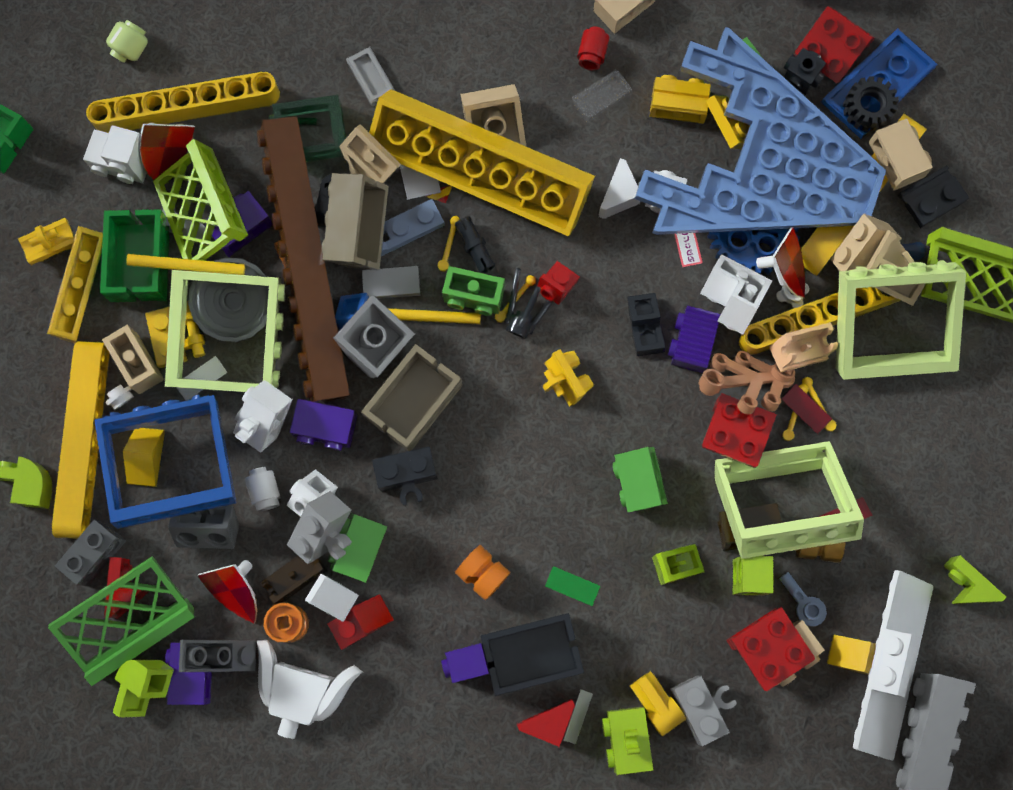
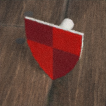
[139,122,195,180]
[756,227,805,298]
[197,560,257,623]

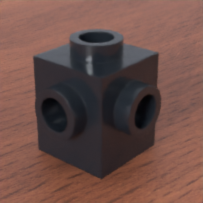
[783,48,826,96]

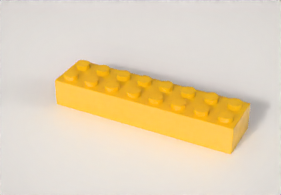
[369,89,595,236]

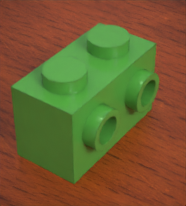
[442,266,505,316]
[613,447,668,513]
[328,513,387,583]

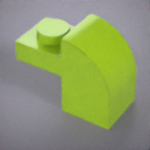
[0,457,52,509]
[113,660,174,717]

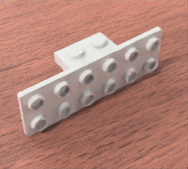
[853,570,933,760]

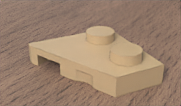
[340,124,401,184]
[866,230,926,306]

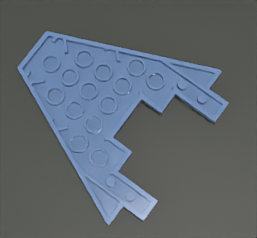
[634,27,886,235]

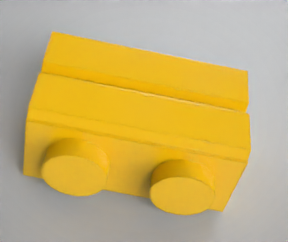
[649,75,711,124]

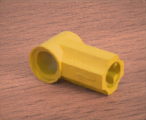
[630,671,687,737]

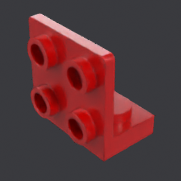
[795,6,875,83]
[702,393,777,468]
[726,607,815,691]

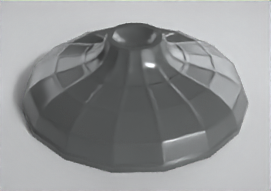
[188,258,269,342]

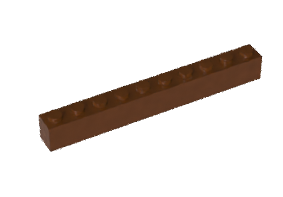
[257,116,350,403]

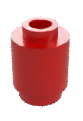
[577,26,610,70]

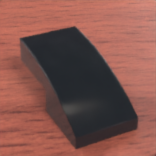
[627,293,665,357]

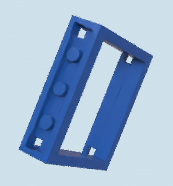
[94,395,236,529]

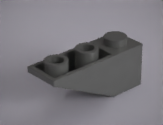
[179,640,256,672]

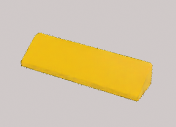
[47,226,103,343]

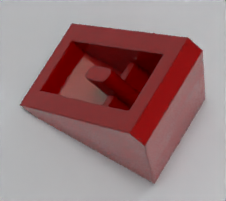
[517,699,575,747]

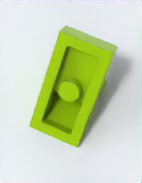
[944,555,1006,604]

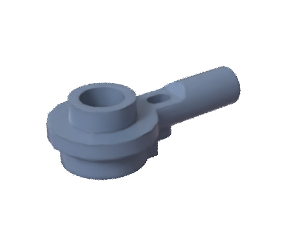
[779,572,827,626]

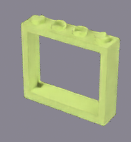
[836,260,966,380]
[165,270,285,392]
[715,441,864,559]

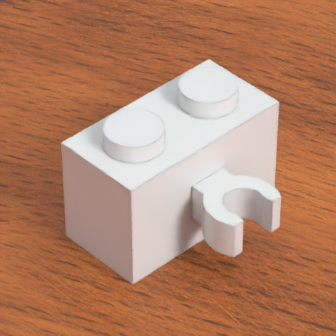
[233,380,292,453]

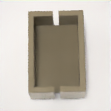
[322,173,389,270]
[361,344,463,451]

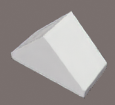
[599,158,640,219]
[305,574,359,621]

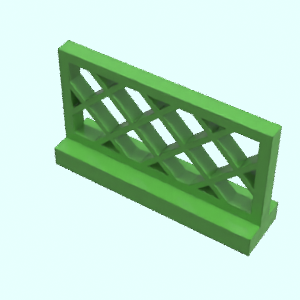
[48,556,194,686]

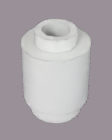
[245,467,281,512]

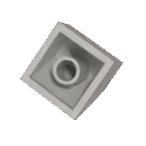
[334,295,415,378]

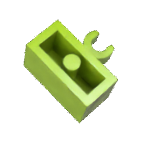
[602,707,653,775]

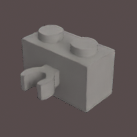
[287,491,352,564]
[670,676,737,746]

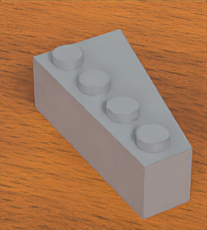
[896,673,976,790]

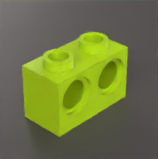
[733,555,773,596]

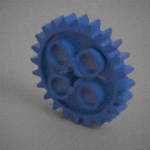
[707,228,800,275]

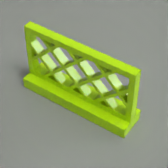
[153,139,248,261]
[921,227,1013,323]

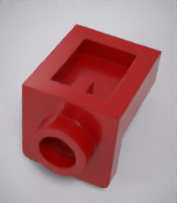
[537,261,580,305]

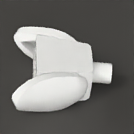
[256,640,363,739]

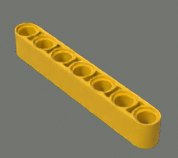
[86,72,280,133]
[801,114,927,276]
[739,287,901,355]
[52,341,110,539]

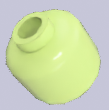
[106,20,148,63]

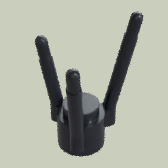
[504,268,553,339]

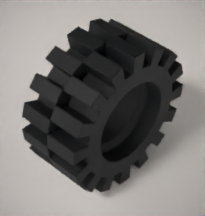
[843,76,899,132]

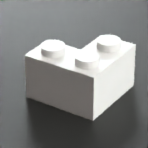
[83,125,147,184]
[700,254,772,334]

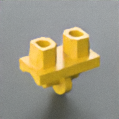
[18,218,75,265]
[542,349,594,407]

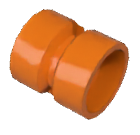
[455,545,511,601]
[264,603,309,643]

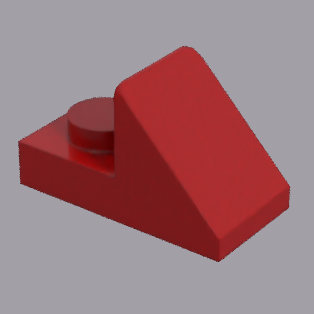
[104,557,149,618]
[328,594,394,650]

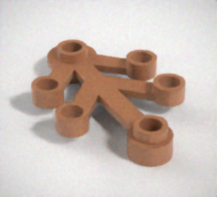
[699,351,795,414]

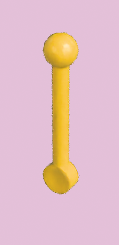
[437,216,461,271]
[495,275,536,323]
[802,377,837,432]
[782,384,809,441]

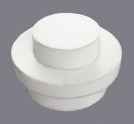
[105,385,134,410]

